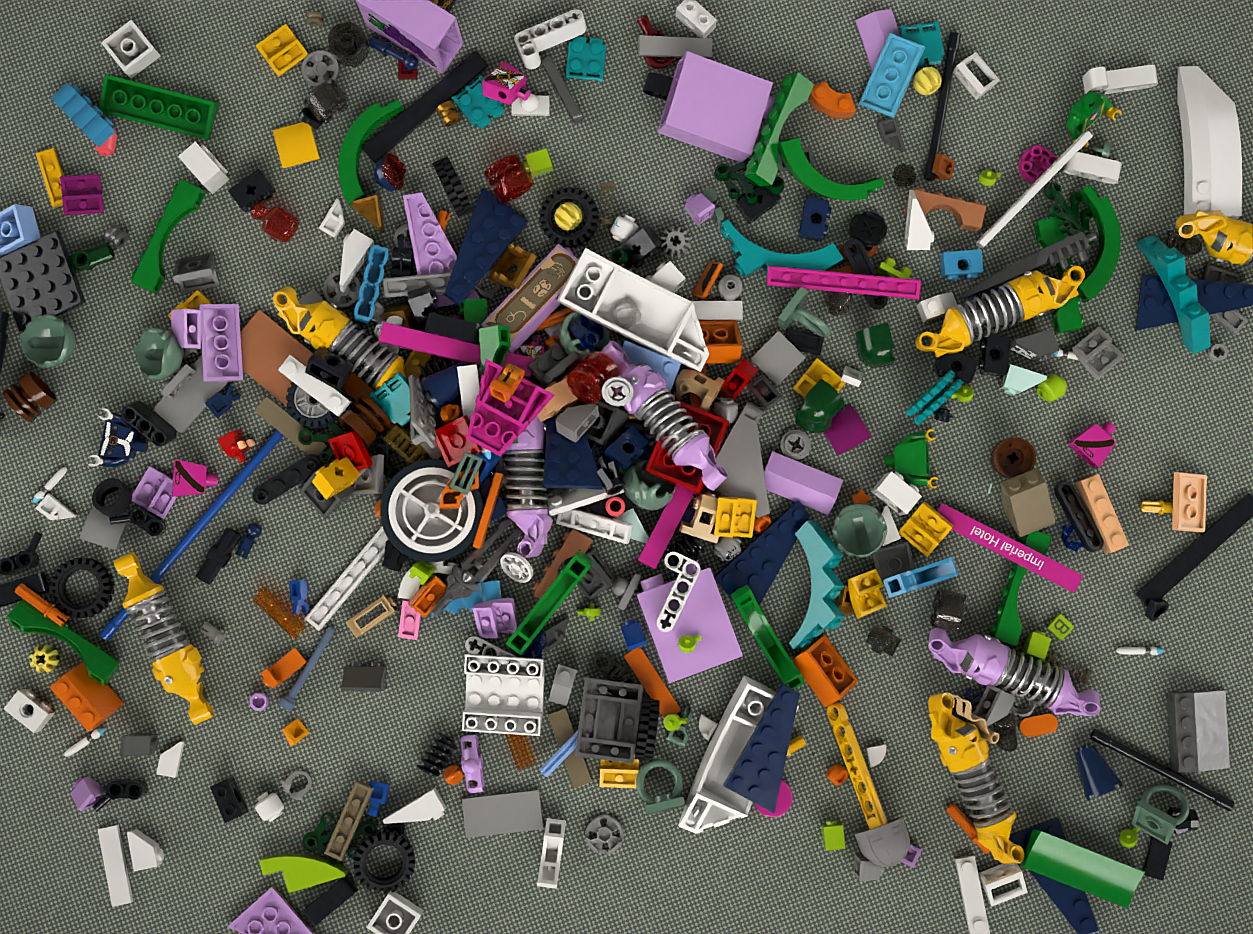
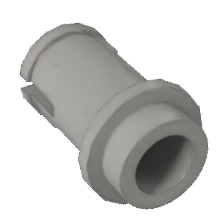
[200,622,226,644]

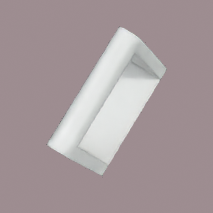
[953,52,1000,100]
[978,863,1027,907]

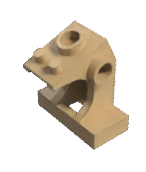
[674,369,725,412]
[678,493,719,543]

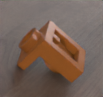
[932,154,956,180]

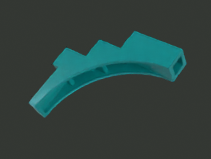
[720,219,844,278]
[1137,234,1211,355]
[789,521,845,650]

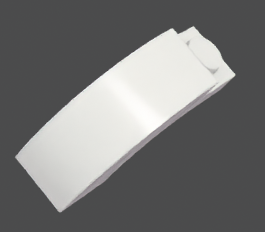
[537,818,566,889]

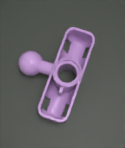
[460,733,485,793]

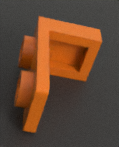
[260,648,307,688]

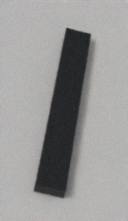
[362,51,489,164]
[1135,493,1253,607]

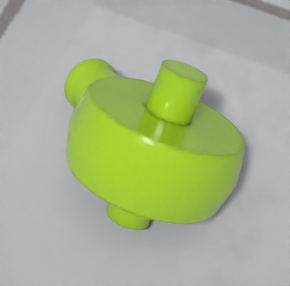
[979,170,1001,186]
[950,385,974,402]
[577,603,601,621]
[678,634,701,653]
[663,713,688,731]
[1119,826,1139,848]

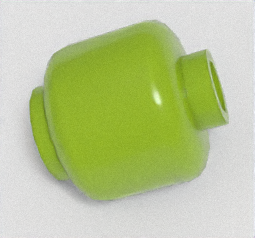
[1037,374,1067,402]

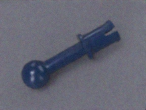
[368,36,419,70]

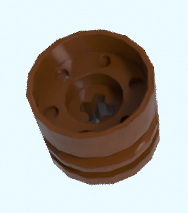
[3,371,57,423]
[338,395,391,447]
[991,438,1036,478]

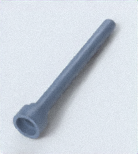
[278,626,335,712]

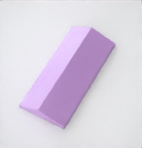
[856,9,914,81]
[199,304,243,382]
[764,451,843,515]

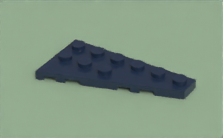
[444,188,528,306]
[1135,274,1253,331]
[543,379,603,490]
[714,501,811,605]
[723,683,800,813]
[1009,817,1099,934]

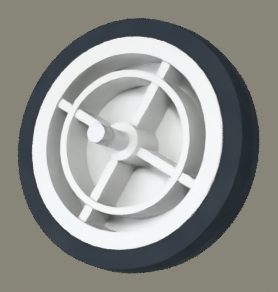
[380,459,484,562]

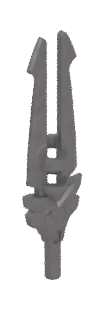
[431,518,522,616]

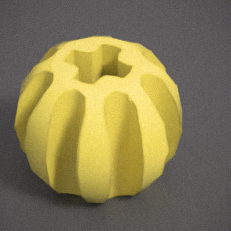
[913,67,942,95]
[554,202,583,231]
[29,644,60,673]

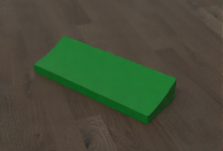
[99,74,220,140]
[1021,829,1145,908]

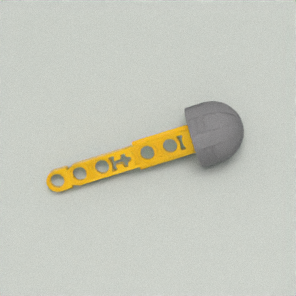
[827,702,910,867]

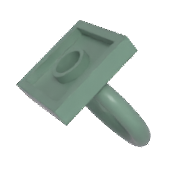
[778,287,831,337]
[636,759,685,815]
[1131,784,1189,845]

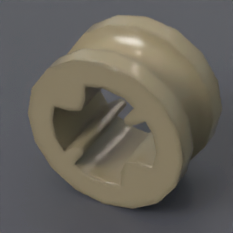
[306,11,324,26]

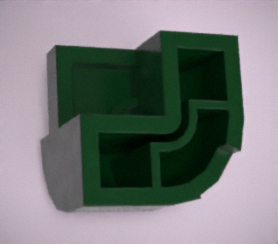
[855,323,895,368]
[795,379,844,433]

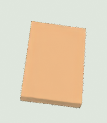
[1172,472,1207,532]

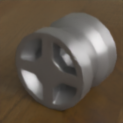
[104,224,129,249]

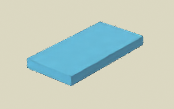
[859,33,925,119]

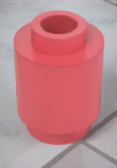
[95,129,118,157]
[606,497,625,517]

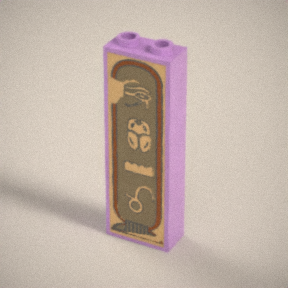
[481,244,579,353]

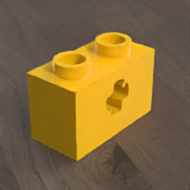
[312,457,361,500]

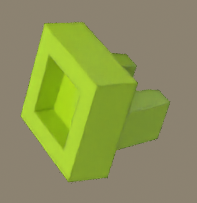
[409,560,436,585]

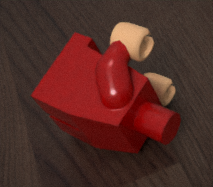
[217,429,256,463]

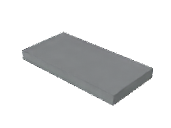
[462,789,544,838]

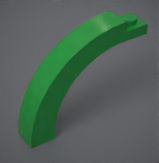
[338,100,404,208]
[778,137,884,201]
[1077,185,1121,303]
[731,585,805,690]

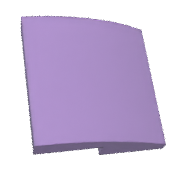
[131,466,177,519]
[472,598,519,638]

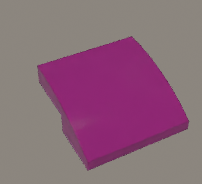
[60,174,104,216]
[822,405,872,456]

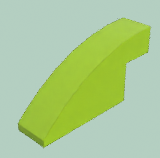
[259,853,348,893]

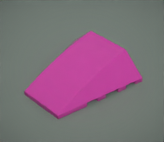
[466,359,554,457]

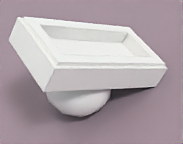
[512,93,550,116]

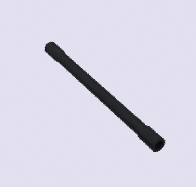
[923,32,961,181]
[1090,729,1235,811]

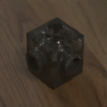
[866,625,901,657]

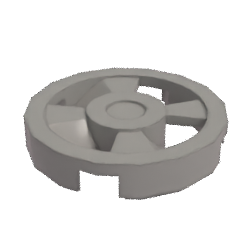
[301,50,340,89]
[323,270,361,309]
[585,814,624,854]

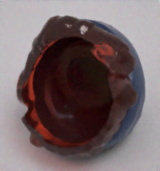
[374,153,406,192]

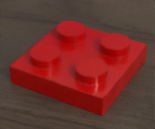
[435,415,483,467]
[328,430,373,470]

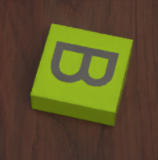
[1046,614,1074,641]

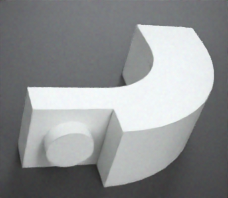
[398,561,462,600]

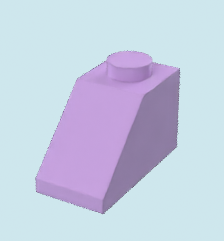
[684,193,715,226]
[171,309,201,349]
[70,776,106,811]

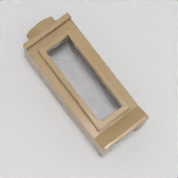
[346,595,397,638]

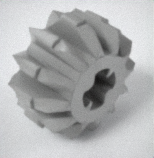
[659,226,691,259]

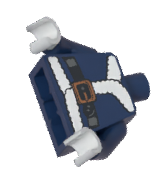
[88,408,148,467]

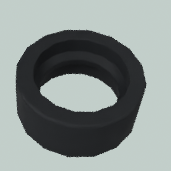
[92,478,132,517]

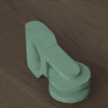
[703,188,724,226]
[666,707,693,747]

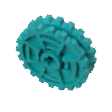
[905,370,964,425]

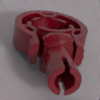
[637,15,675,69]

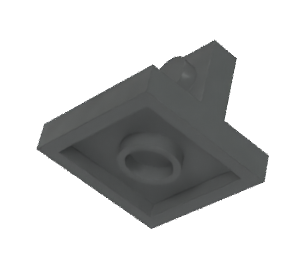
[173,252,221,293]
[528,343,578,389]
[577,549,617,601]

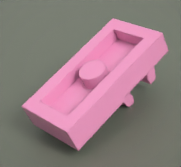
[398,599,421,640]

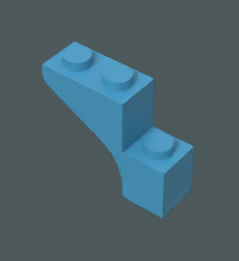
[883,557,959,598]

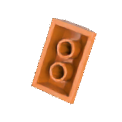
[699,320,742,364]
[791,634,858,707]
[49,662,124,731]

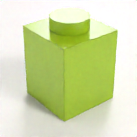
[523,148,553,177]
[1022,631,1051,662]
[821,820,846,851]

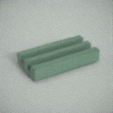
[449,451,483,495]

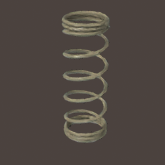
[599,182,615,227]
[1047,651,1092,684]

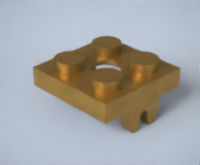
[488,244,536,289]

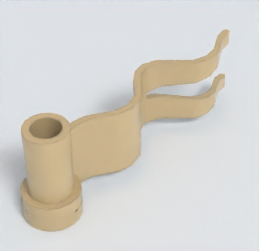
[946,692,999,744]

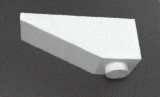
[904,190,934,250]
[339,229,374,293]
[382,788,447,824]

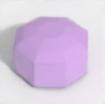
[250,692,269,711]

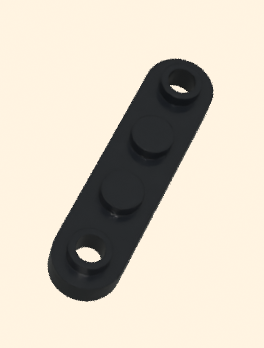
[843,239,888,310]
[252,454,321,505]
[1054,481,1104,552]

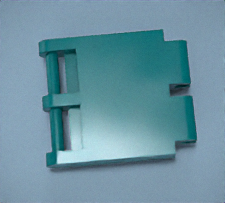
[900,20,944,68]
[565,36,606,83]
[451,75,505,130]
[369,371,411,426]

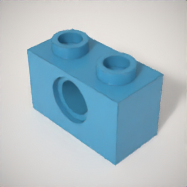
[940,249,983,281]

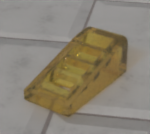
[384,425,426,464]

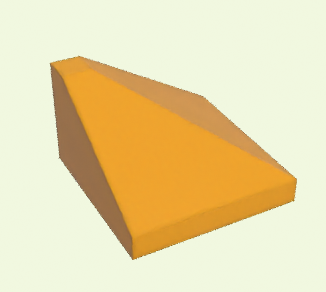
[282,717,310,747]

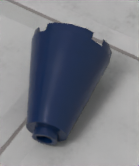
[420,361,472,410]
[1075,744,1123,801]

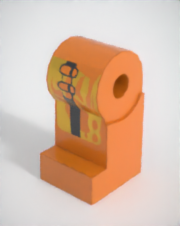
[490,363,525,403]

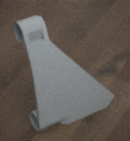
[704,401,770,518]

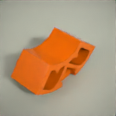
[808,81,856,119]
[439,468,479,509]

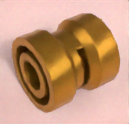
[436,100,461,127]

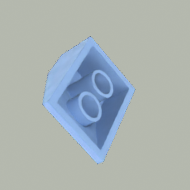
[0,204,41,258]
[612,340,681,394]

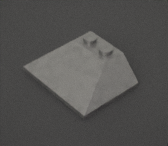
[575,677,643,764]

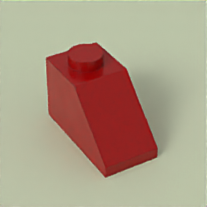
[719,358,758,399]

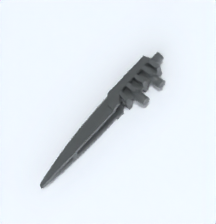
[961,231,1097,299]

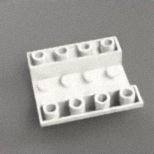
[462,654,545,736]

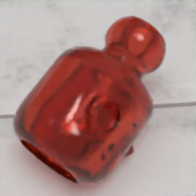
[251,203,299,243]

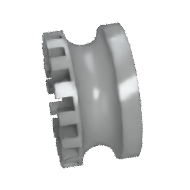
[1207,344,1228,362]

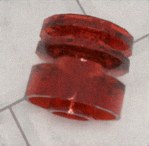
[484,154,534,203]
[567,351,619,404]

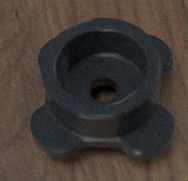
[934,408,953,422]

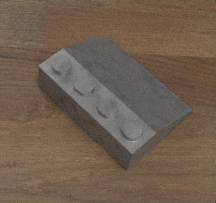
[1167,690,1230,772]

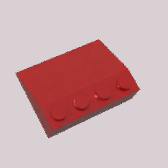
[645,400,729,495]

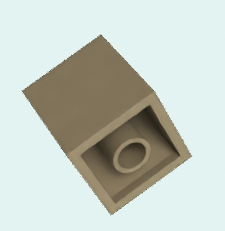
[1001,468,1055,537]

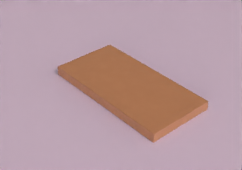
[240,310,319,407]

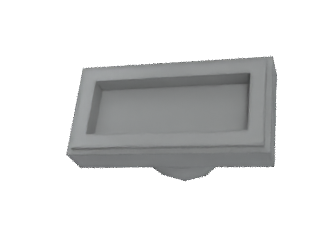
[612,573,642,610]

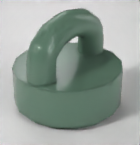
[1092,141,1112,159]

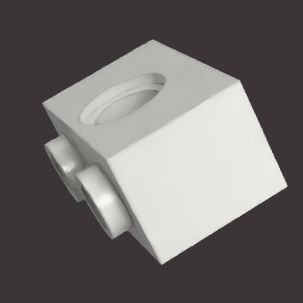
[676,0,717,38]
[4,689,55,733]

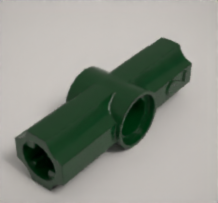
[69,243,115,273]

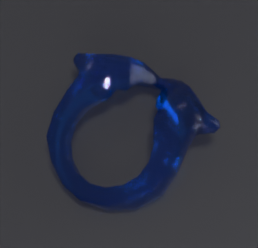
[1061,525,1084,553]

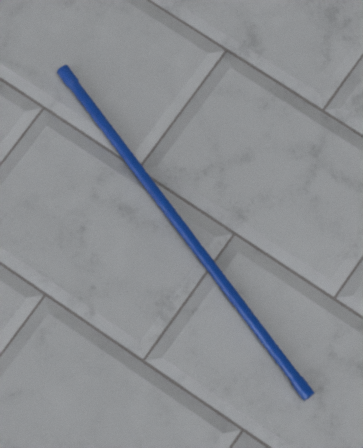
[99,414,293,641]

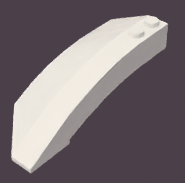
[1177,66,1242,217]
[557,248,709,372]
[678,676,799,834]

